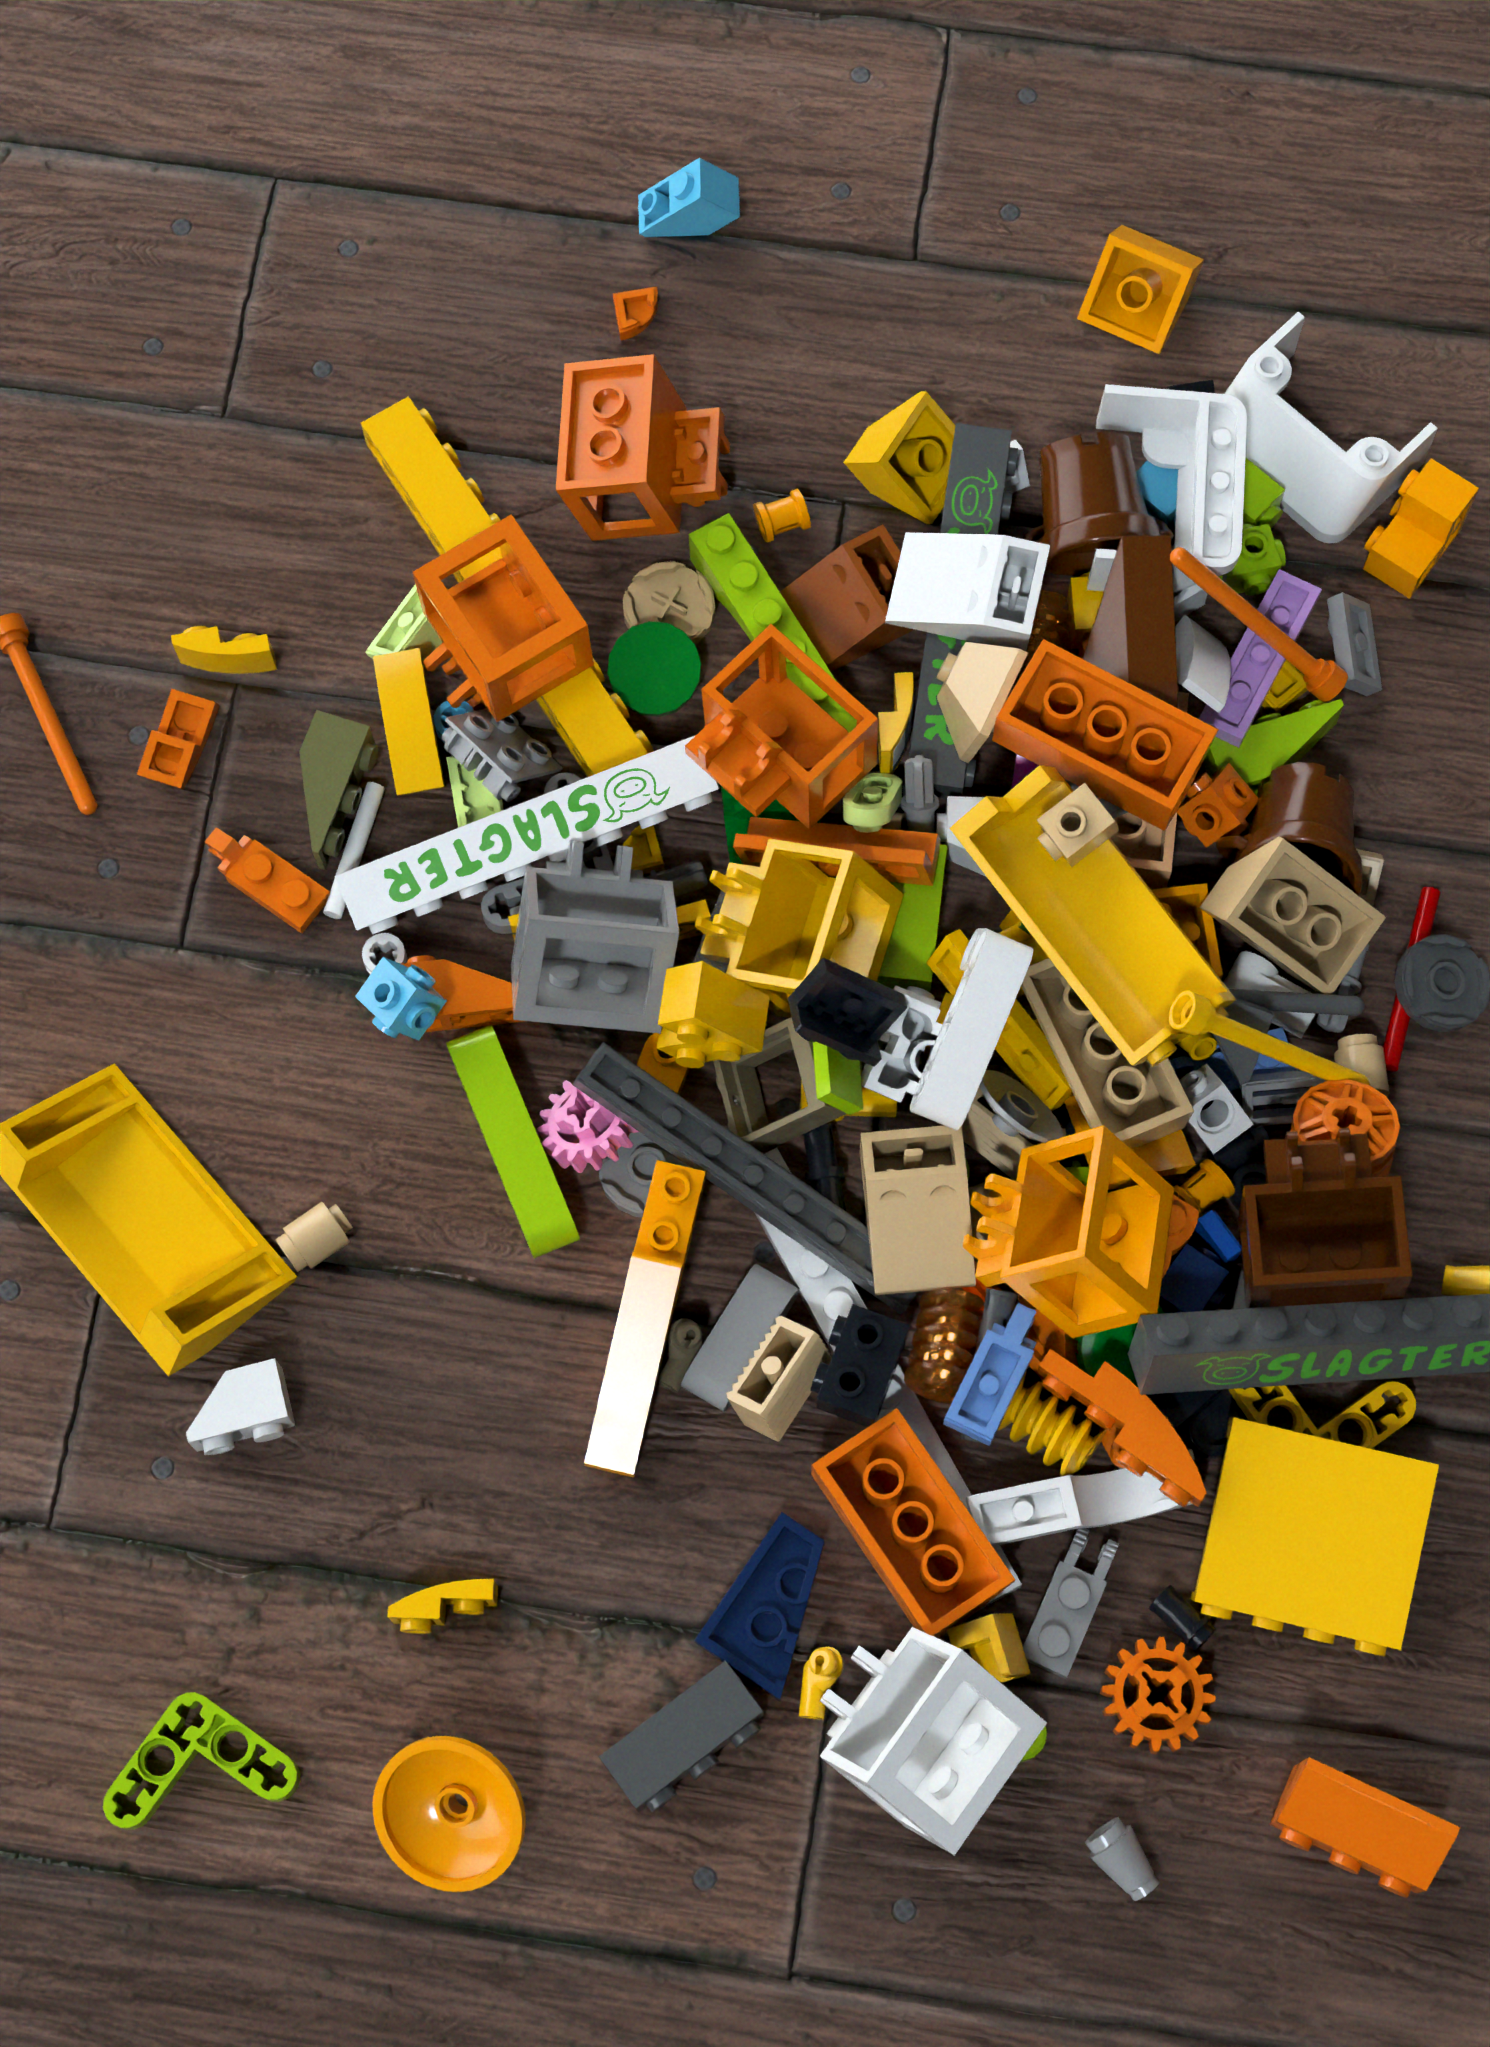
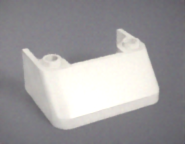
[1225,312,1438,543]
[1087,384,1247,593]

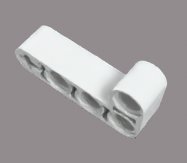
[910,928,1034,1131]

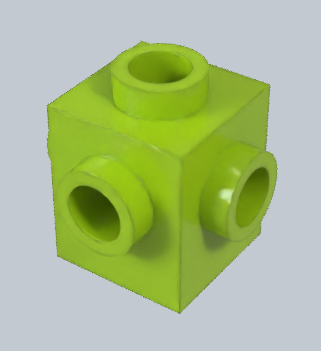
[1219,523,1286,595]

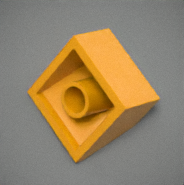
[1077,225,1204,354]

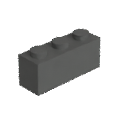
[599,1660,764,1813]

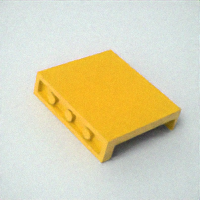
[1190,1417,1439,1656]

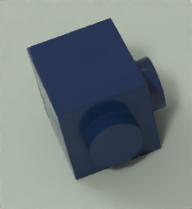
[1158,1243,1229,1313]

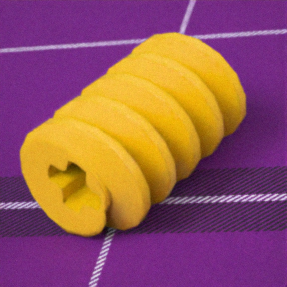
[998,1371,1107,1476]

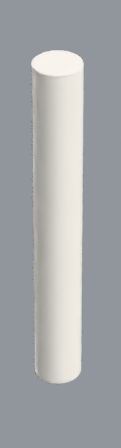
[323,782,385,919]

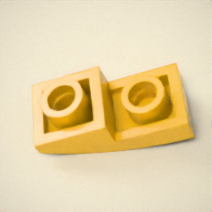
[171,626,277,674]
[387,1579,498,1634]

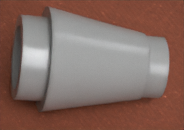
[1085,1817,1159,1901]

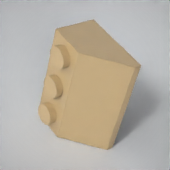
[1200,837,1386,995]

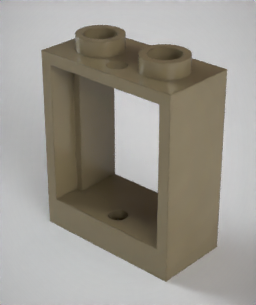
[713,1017,846,1151]

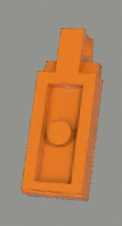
[204,827,330,933]

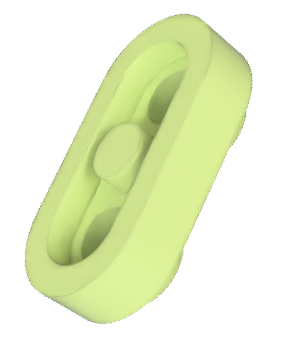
[843,773,902,833]

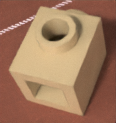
[1037,783,1119,867]

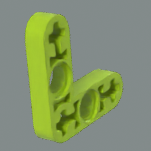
[103,1692,300,1830]

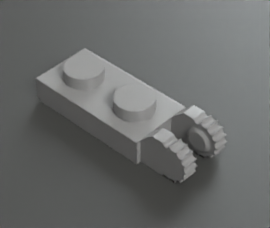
[1023,1528,1119,1679]

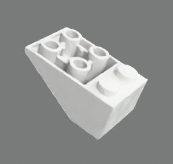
[885,532,1050,652]

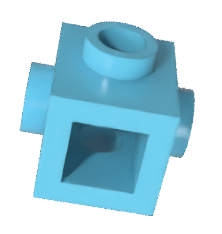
[355,957,447,1041]

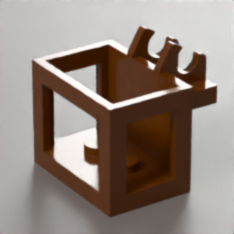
[1238,1128,1412,1308]

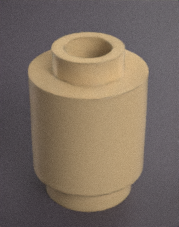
[1334,1034,1390,1097]
[275,1202,352,1272]

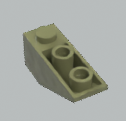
[299,710,379,870]

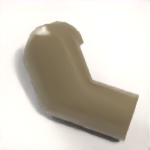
[657,1318,702,1393]

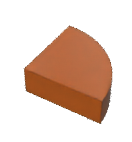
[613,286,658,341]

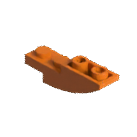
[1038,1349,1207,1507]

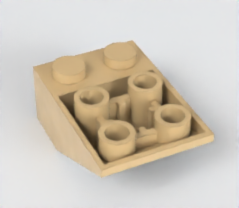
[859,1125,976,1295]

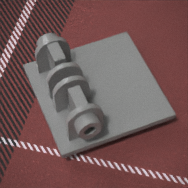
[441,709,563,802]

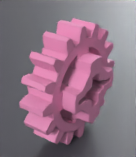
[537,1080,639,1173]

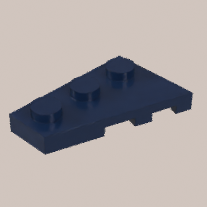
[694,1512,824,1702]

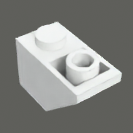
[186,1358,295,1455]

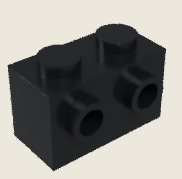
[810,1304,910,1427]

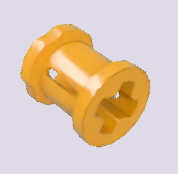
[753,489,811,543]
[1173,1159,1235,1219]

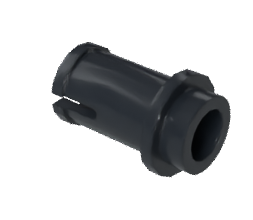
[1207,1125,1271,1173]
[1148,1585,1216,1652]

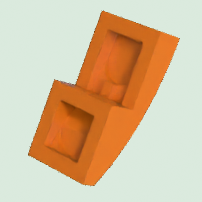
[137,689,220,790]

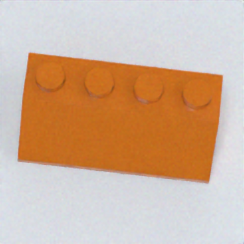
[992,639,1218,831]
[811,1408,1015,1638]

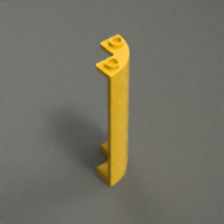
[950,765,1237,1067]

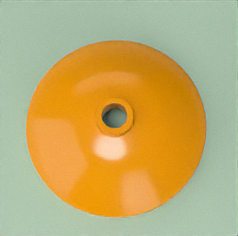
[373,1736,526,1892]

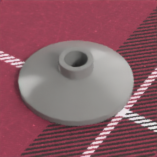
[980,1070,1063,1143]

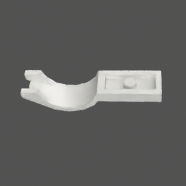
[966,1449,1205,1546]

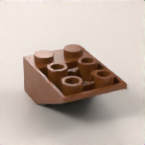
[780,524,915,672]

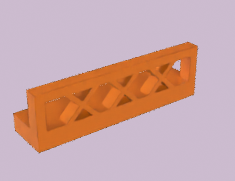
[733,817,941,886]

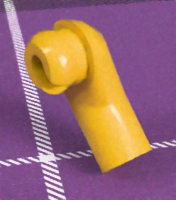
[798,1646,843,1720]

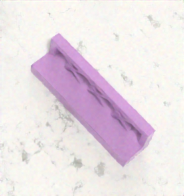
[1199,569,1322,748]

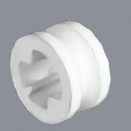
[362,933,408,974]

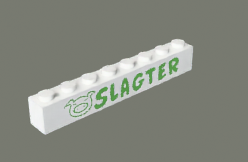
[335,735,720,934]

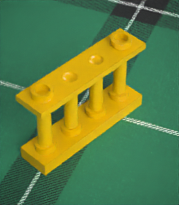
[926,909,1072,1111]

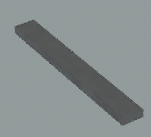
[573,1042,917,1315]

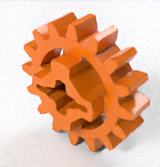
[1100,1637,1216,1754]

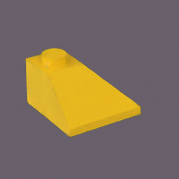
[843,391,955,524]

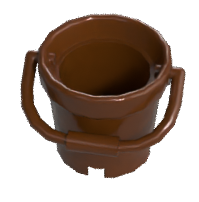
[1022,431,1173,576]
[1216,762,1362,897]

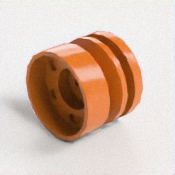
[1290,1079,1400,1177]

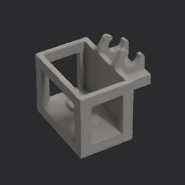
[511,840,679,1034]

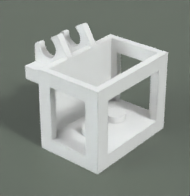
[820,1627,1047,1856]

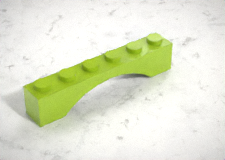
[688,513,857,733]

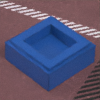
[1193,1210,1242,1269]

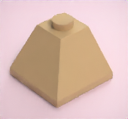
[936,642,1028,764]

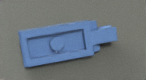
[943,1303,1037,1446]

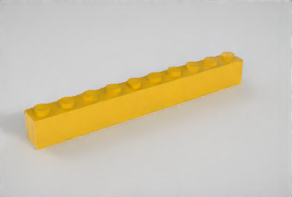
[361,396,654,777]

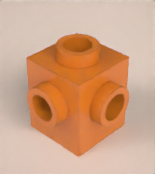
[1177,763,1258,848]

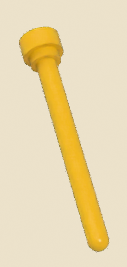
[1169,990,1369,1085]

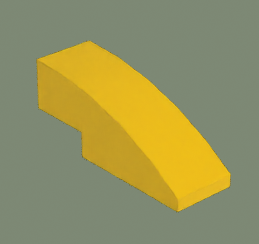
[373,648,445,796]

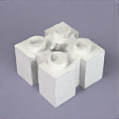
[861,994,942,1103]

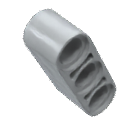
[681,1264,800,1412]

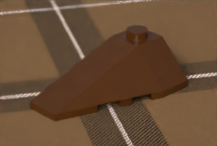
[1083,535,1178,708]

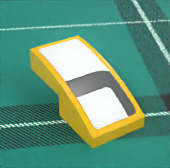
[878,672,914,774]

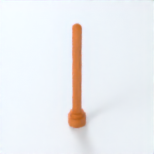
[1170,547,1348,702]
[0,613,97,815]

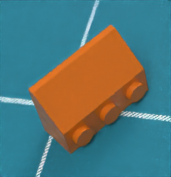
[1270,1757,1460,1898]

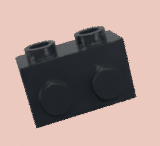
[788,958,907,1067]

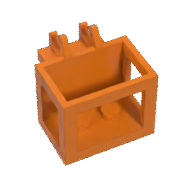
[556,354,730,541]
[412,514,594,722]
[685,624,878,829]

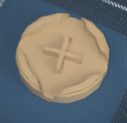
[622,561,716,645]

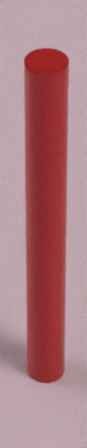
[1383,887,1441,1072]

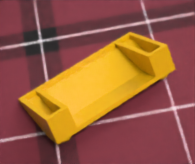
[0,1063,297,1377]

